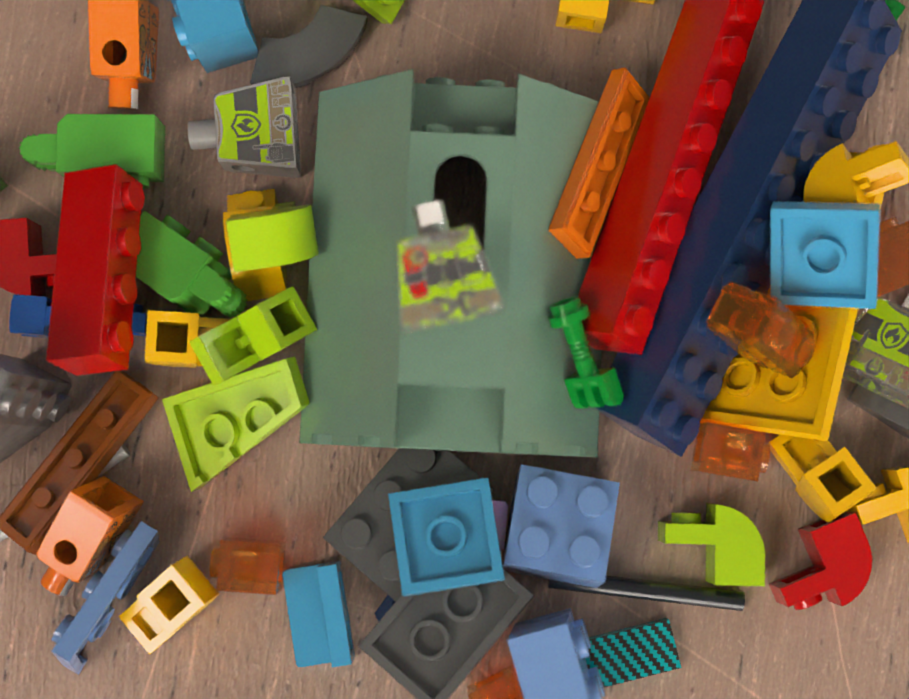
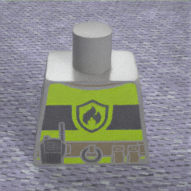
[188,76,302,178]

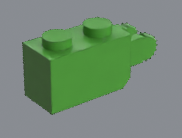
[19,114,165,189]
[136,211,248,317]

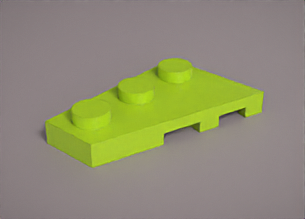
[162,356,310,492]

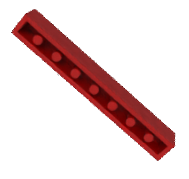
[578,0,764,355]

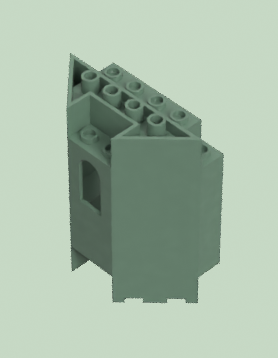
[299,69,607,457]

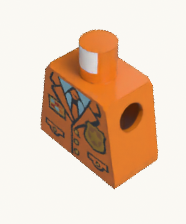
[88,0,159,110]
[37,476,144,596]

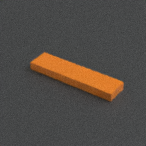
[548,67,650,259]

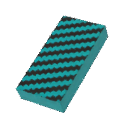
[585,618,682,687]

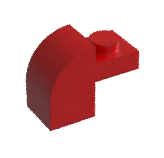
[0,217,57,297]
[769,511,872,610]

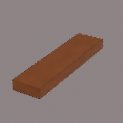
[0,370,159,555]

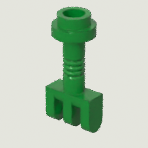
[548,296,623,409]

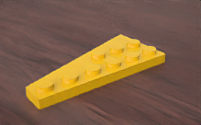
[700,152,884,441]

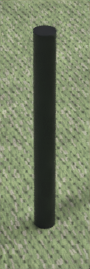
[548,575,745,611]

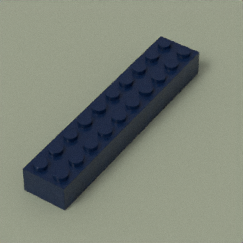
[595,0,902,457]

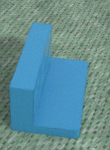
[282,560,355,668]

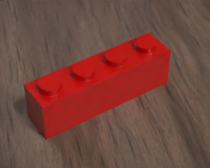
[46,164,145,376]

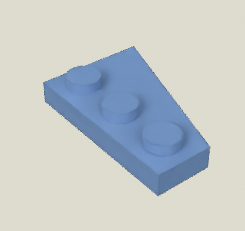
[51,521,160,675]

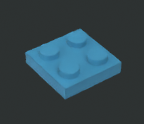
[771,202,881,309]
[388,478,505,596]

